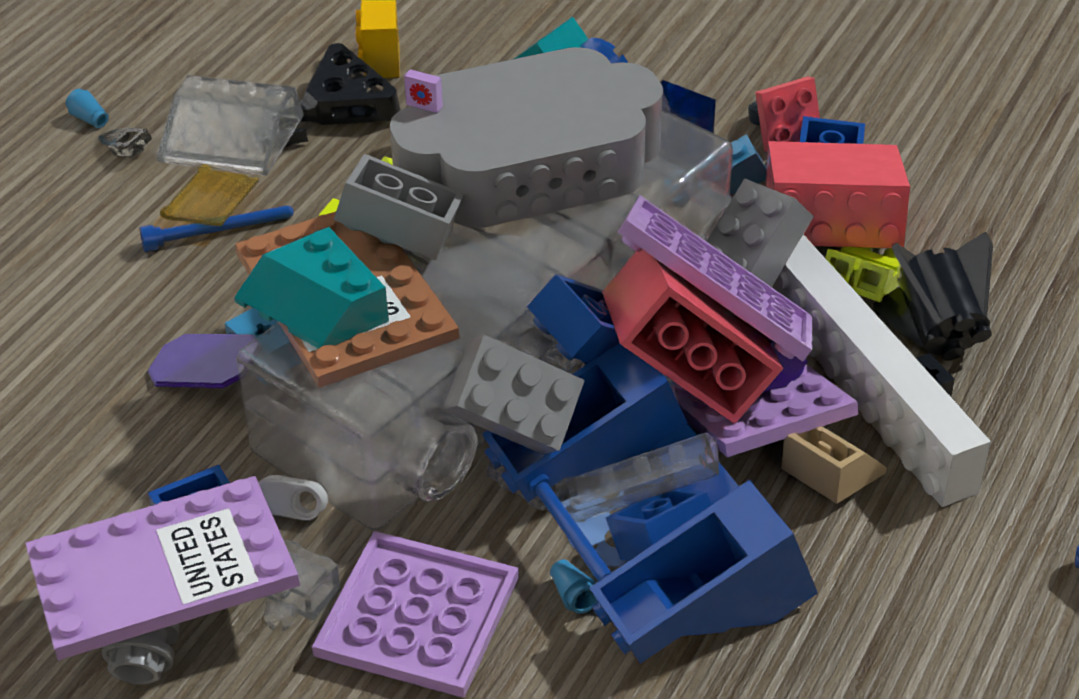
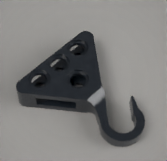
[255,43,400,148]

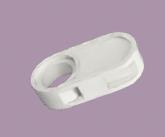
[258,475,328,520]

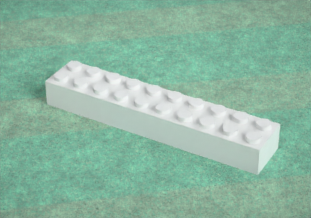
[772,234,991,507]

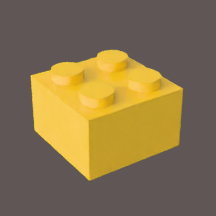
[355,0,400,78]

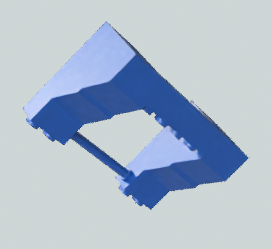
[482,343,818,664]

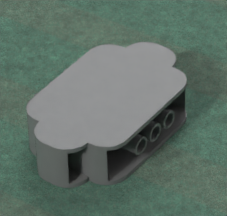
[390,47,663,228]

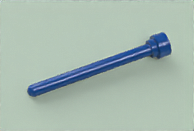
[139,205,294,252]

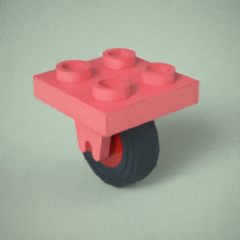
[748,76,820,152]

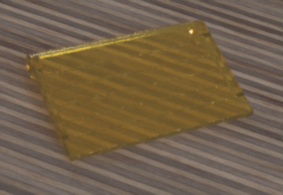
[160,164,259,226]

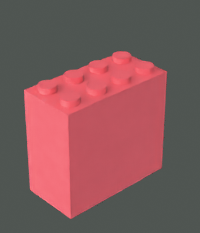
[766,141,910,248]
[602,249,783,424]

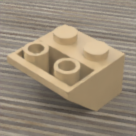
[781,426,887,504]

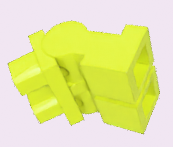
[825,247,901,302]

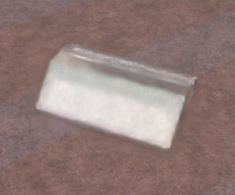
[561,432,719,522]

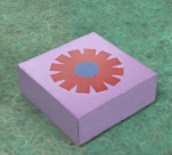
[404,69,443,113]

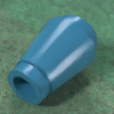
[65,89,109,128]
[550,560,597,614]

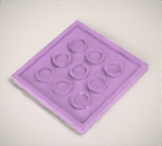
[671,364,858,457]
[312,531,519,698]

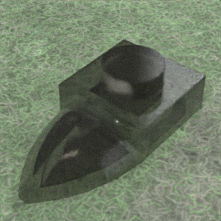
[99,128,153,157]

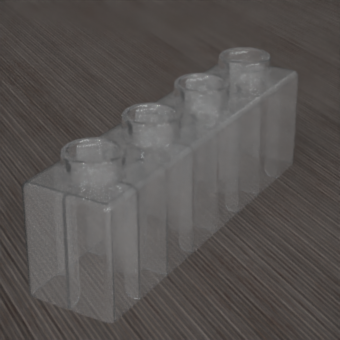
[237,109,733,531]

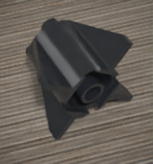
[873,232,993,360]

